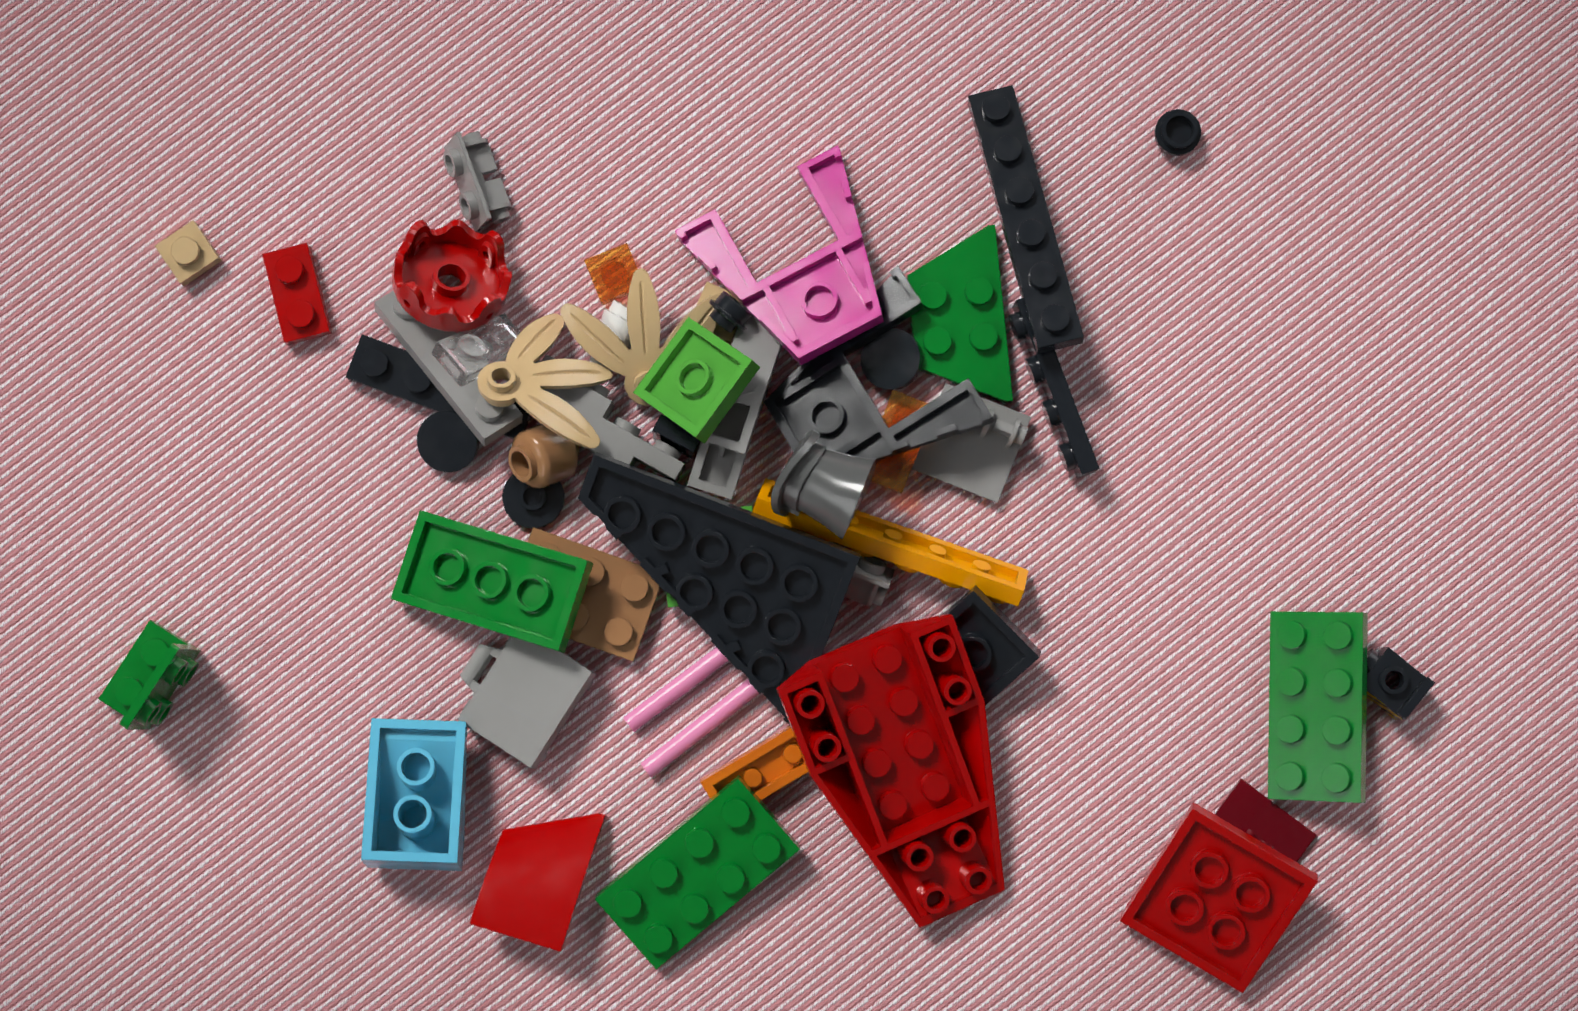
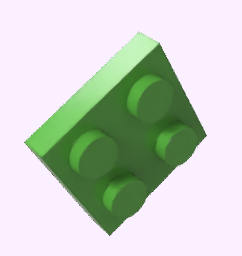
[633,317,760,444]

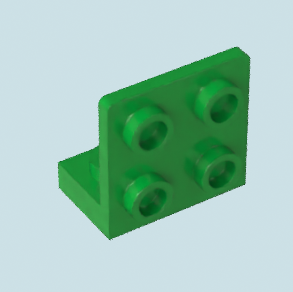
[99,620,201,730]

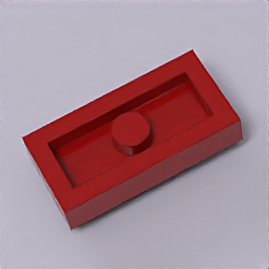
[262,243,332,345]

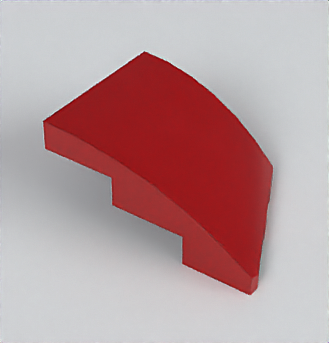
[470,813,606,952]

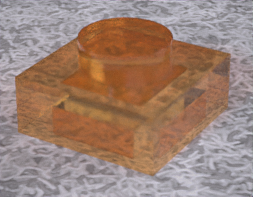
[584,243,637,305]

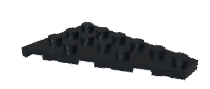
[578,452,861,723]

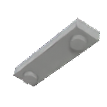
[374,290,523,447]

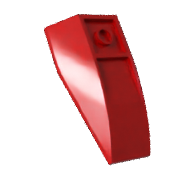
[776,614,1005,928]

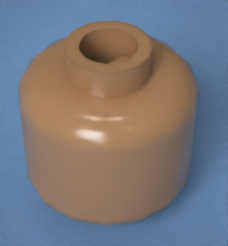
[508,424,580,488]

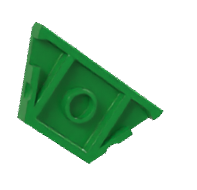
[907,225,1013,403]

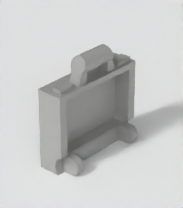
[458,637,597,769]

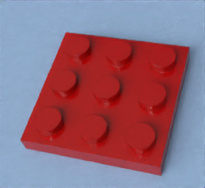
[1120,802,1318,993]

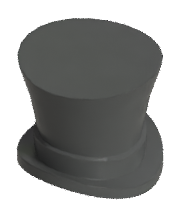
[771,430,877,539]

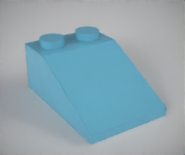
[361,718,467,871]

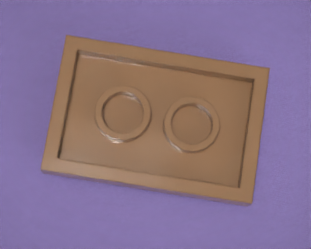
[528,527,661,662]

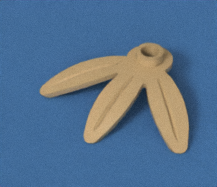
[560,268,719,406]
[477,313,612,449]

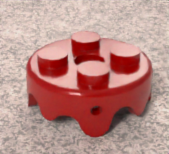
[392,219,512,332]

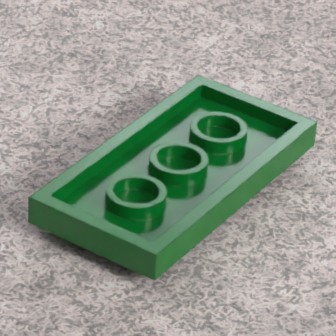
[391,510,594,653]
[1268,611,1368,803]
[595,775,800,970]

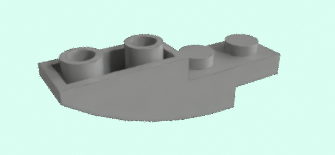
[687,316,782,500]
[535,355,686,483]

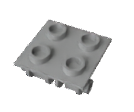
[911,383,1031,503]

